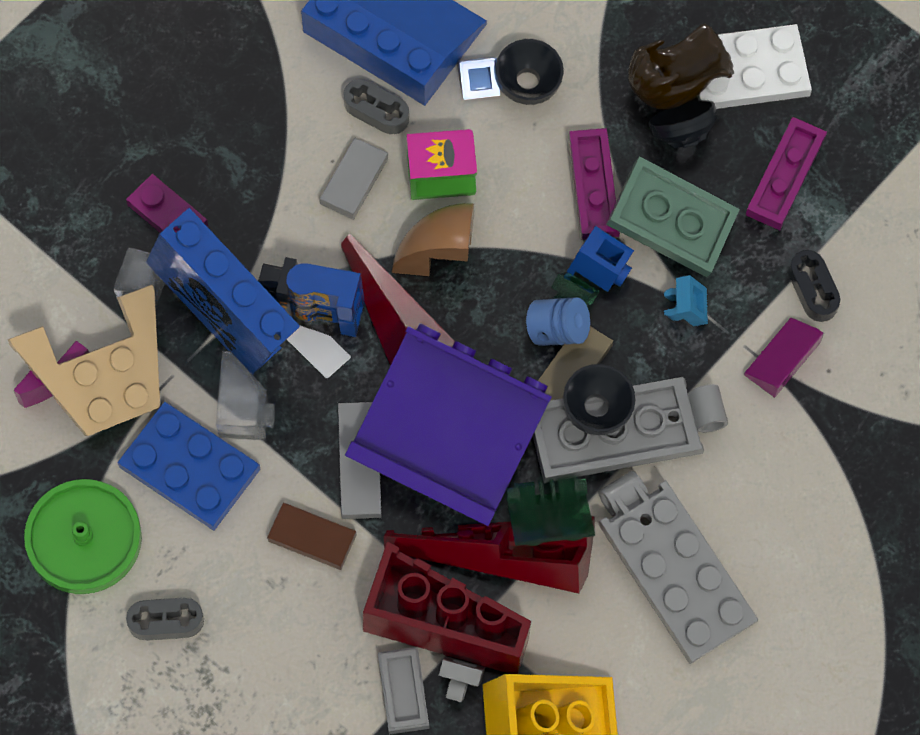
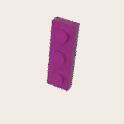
[746,117,827,230]
[569,128,620,240]

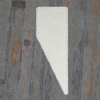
[287,326,351,378]

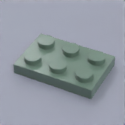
[606,156,740,277]

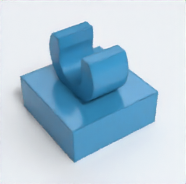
[664,275,708,326]

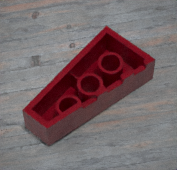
[363,541,531,674]

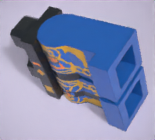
[258,257,365,337]

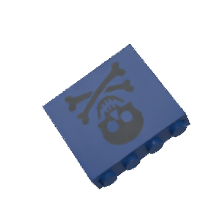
[146,208,300,376]

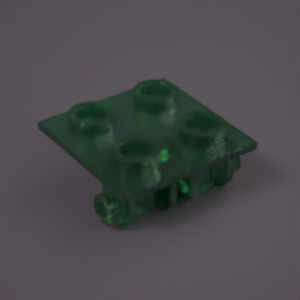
[506,476,595,546]

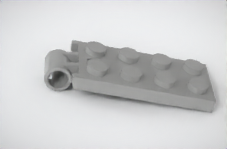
[533,377,728,483]
[598,471,758,664]

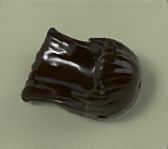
[628,23,734,110]

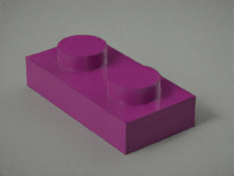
[126,174,208,233]

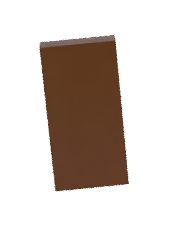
[267,502,357,570]

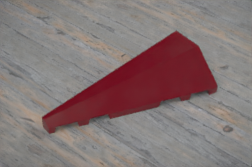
[341,234,455,366]
[383,516,595,594]

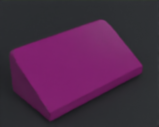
[744,318,824,398]

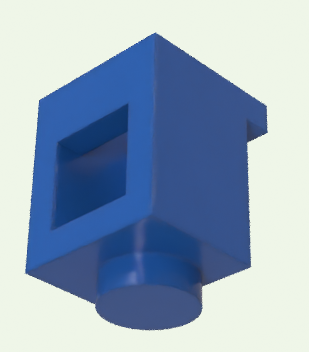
[567,226,634,292]

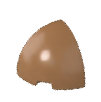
[392,203,474,276]

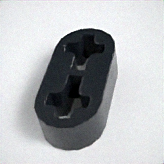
[789,250,841,322]

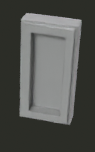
[320,138,388,220]
[378,647,429,735]

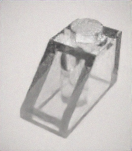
[216,351,275,440]

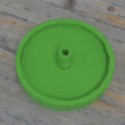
[24,479,142,594]

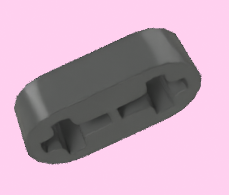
[343,79,409,134]
[126,598,204,641]

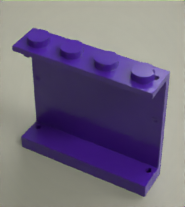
[345,323,552,526]

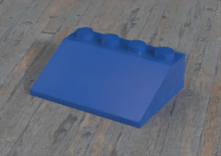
[301,0,487,106]

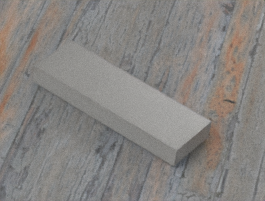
[338,402,381,519]

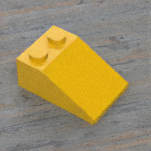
[482,674,618,735]

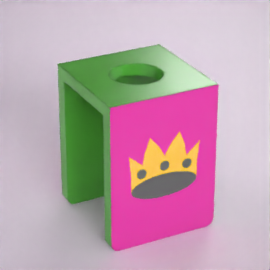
[406,129,477,200]

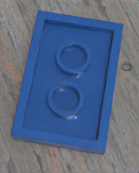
[117,402,261,531]

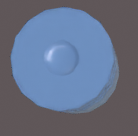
[526,297,590,346]

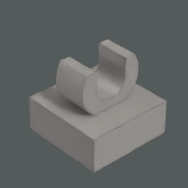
[439,657,486,702]

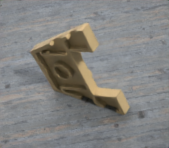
[7,285,160,436]

